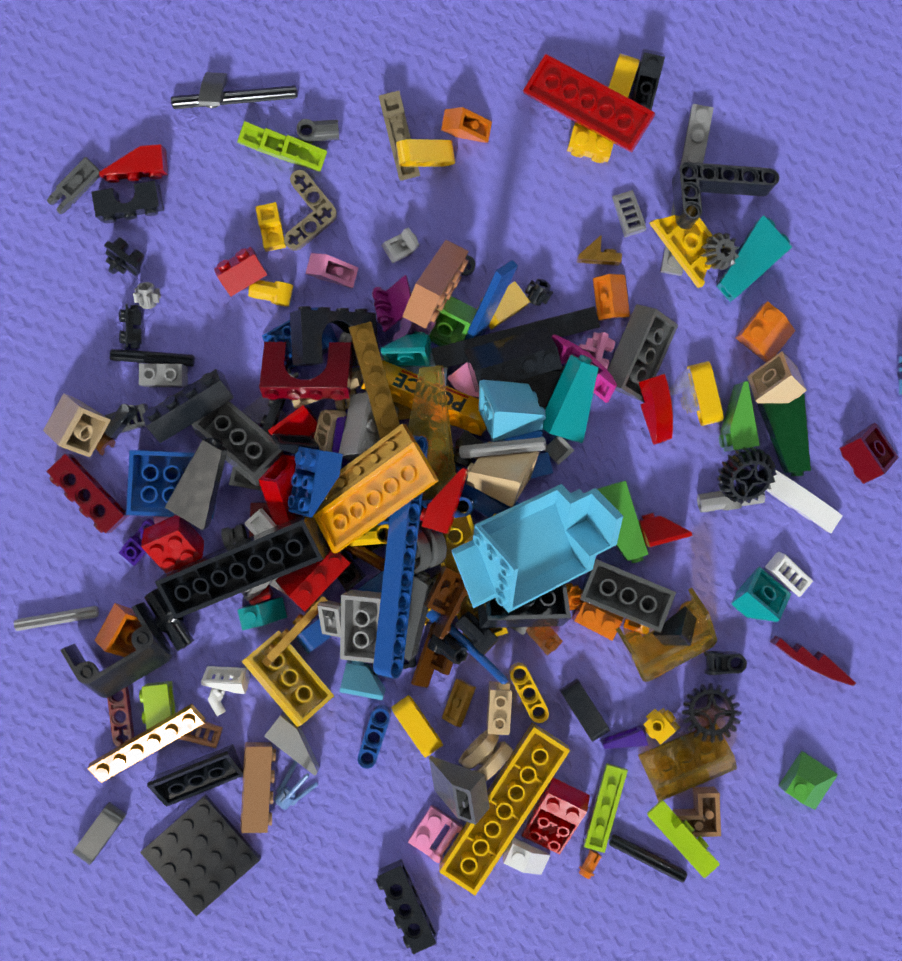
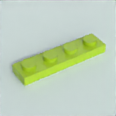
[583,763,628,853]

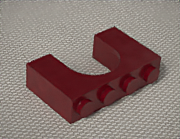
[259,342,353,400]

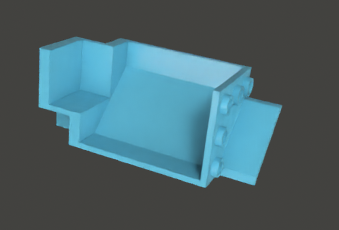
[451,484,623,613]

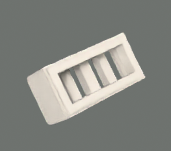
[765,552,813,597]
[201,666,250,694]

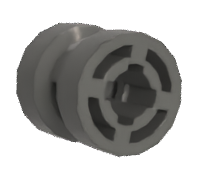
[221,524,248,547]

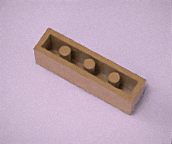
[240,742,276,833]

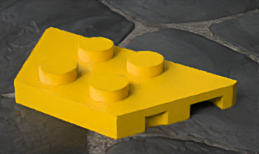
[649,215,713,288]

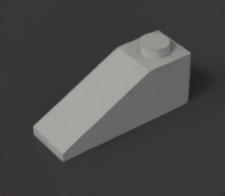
[264,712,320,776]

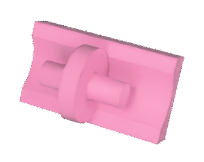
[579,332,615,370]

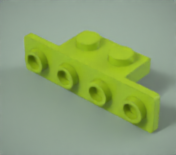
[647,800,720,878]

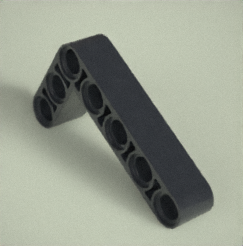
[672,162,780,229]

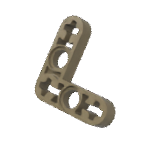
[284,170,337,251]

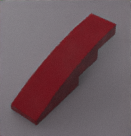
[770,635,856,686]

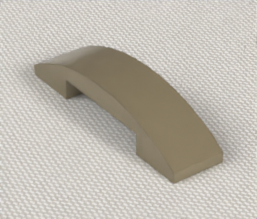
[379,91,420,181]

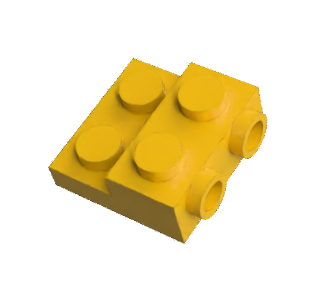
[567,122,614,163]

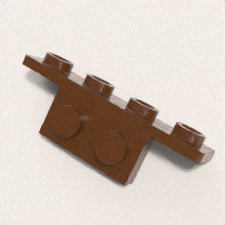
[424,566,468,639]
[411,622,456,688]

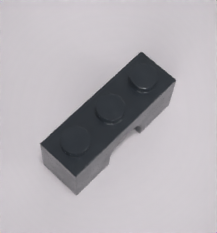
[91,181,164,223]

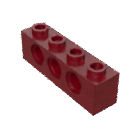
[46,454,129,534]

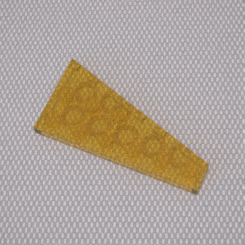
[408,365,456,500]

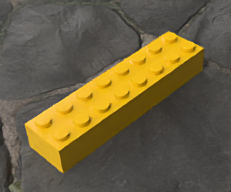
[439,722,570,896]

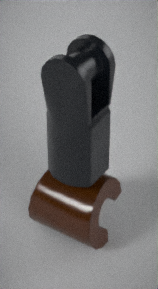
[95,404,137,456]

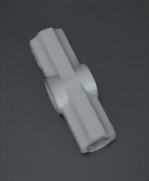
[697,490,765,512]

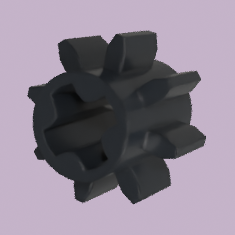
[525,279,553,306]

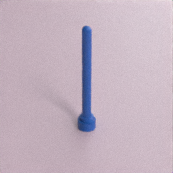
[426,609,508,684]

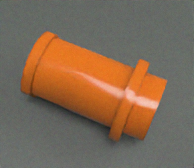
[579,849,602,879]

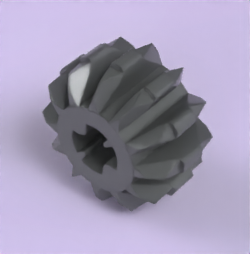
[701,233,739,270]

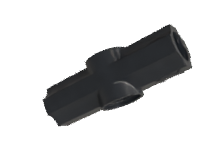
[144,588,194,651]

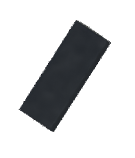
[147,744,243,807]

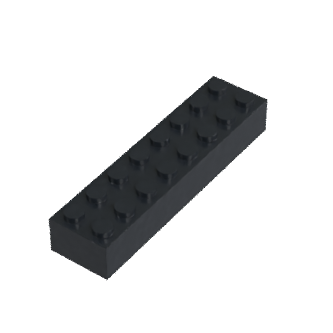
[155,515,330,619]

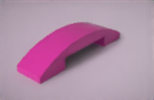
[552,335,617,403]

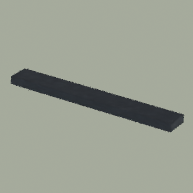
[431,306,600,370]

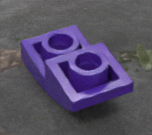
[118,518,155,566]

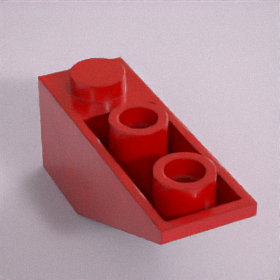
[99,144,168,183]

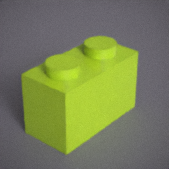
[139,681,176,730]

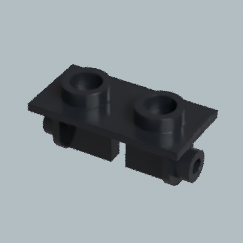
[119,304,142,349]

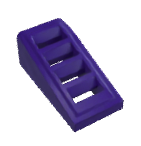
[600,725,648,749]

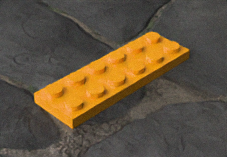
[313,442,439,553]

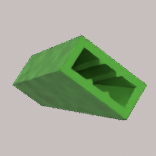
[585,481,648,563]

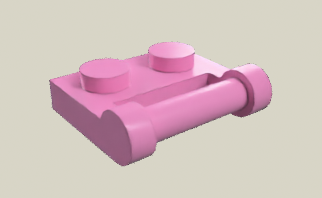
[408,805,463,863]

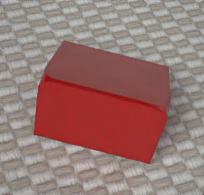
[249,584,273,605]

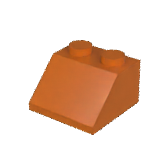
[735,301,796,362]
[572,601,624,641]
[94,603,142,657]

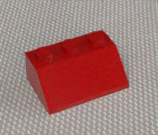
[275,539,351,612]

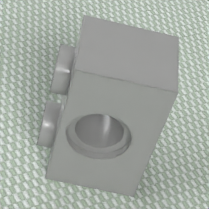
[139,363,188,388]

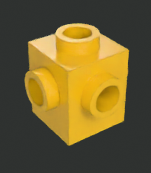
[643,708,681,745]

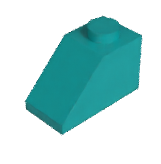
[237,596,288,631]

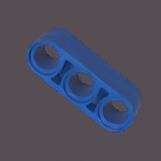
[357,705,391,769]

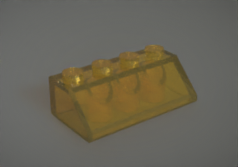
[638,723,737,802]

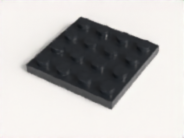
[140,794,261,916]

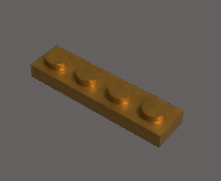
[261,596,328,668]

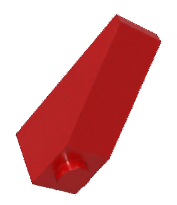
[420,468,469,534]

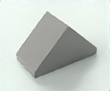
[317,601,341,637]

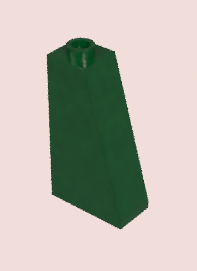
[756,394,811,477]

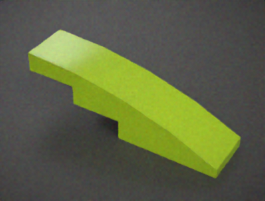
[237,121,327,172]

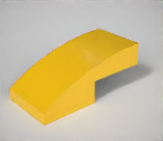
[255,202,286,252]

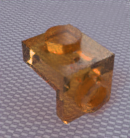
[525,626,563,655]

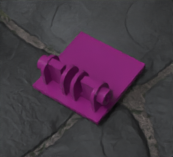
[372,275,411,332]

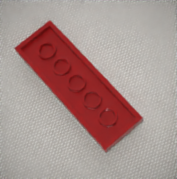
[523,54,655,153]

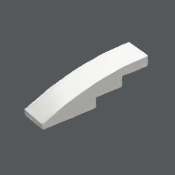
[766,470,843,533]

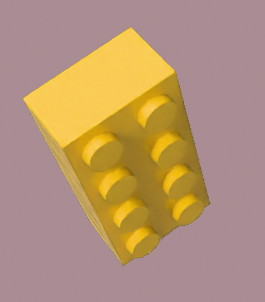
[241,630,334,727]

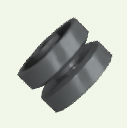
[414,521,447,574]

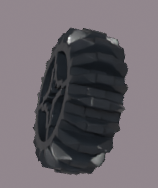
[717,446,777,504]
[682,683,741,743]

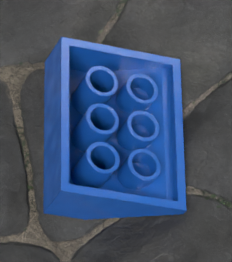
[126,450,217,519]

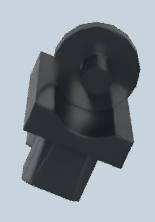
[104,237,145,277]

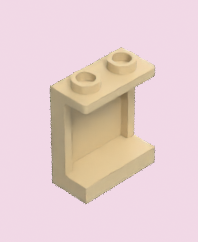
[486,681,512,735]

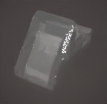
[669,369,700,414]

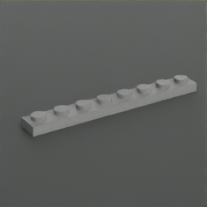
[660,104,714,276]

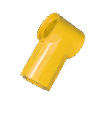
[248,280,293,307]
[350,524,389,546]

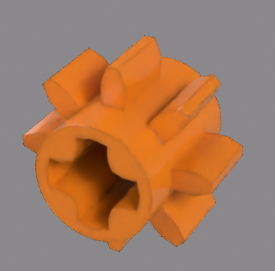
[566,583,582,610]

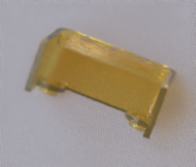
[616,588,717,682]

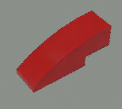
[638,374,673,445]

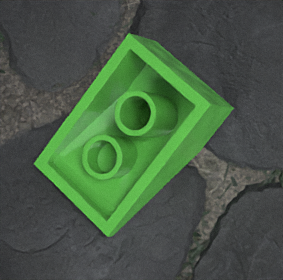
[719,381,760,451]

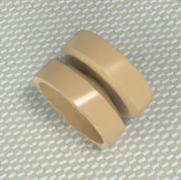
[458,730,513,781]

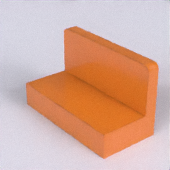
[593,274,630,320]

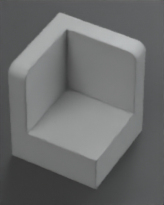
[545,436,574,465]

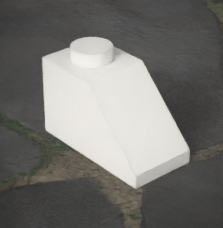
[503,837,550,875]

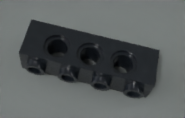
[376,859,437,954]

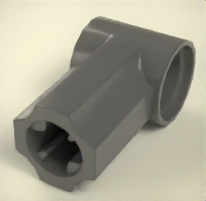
[296,119,339,144]

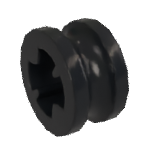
[461,255,475,276]

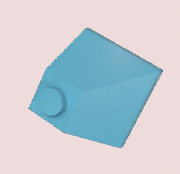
[340,660,386,700]

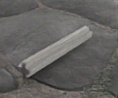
[459,437,546,459]
[14,606,99,631]

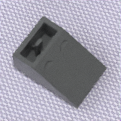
[429,756,490,825]

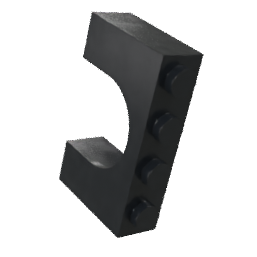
[290,306,378,366]

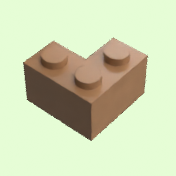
[672,786,721,837]

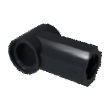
[455,611,499,655]
[427,633,468,664]

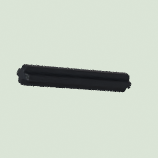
[110,349,195,367]
[609,834,687,883]

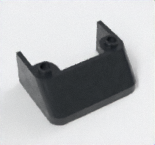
[60,602,173,698]

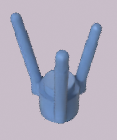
[274,760,318,810]

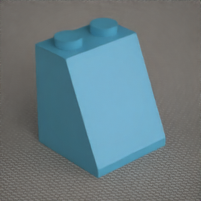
[479,380,546,442]

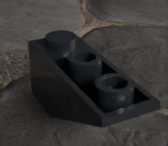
[631,49,665,110]

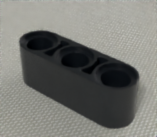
[560,679,610,742]

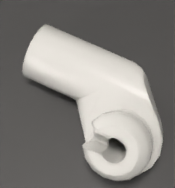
[208,688,226,716]

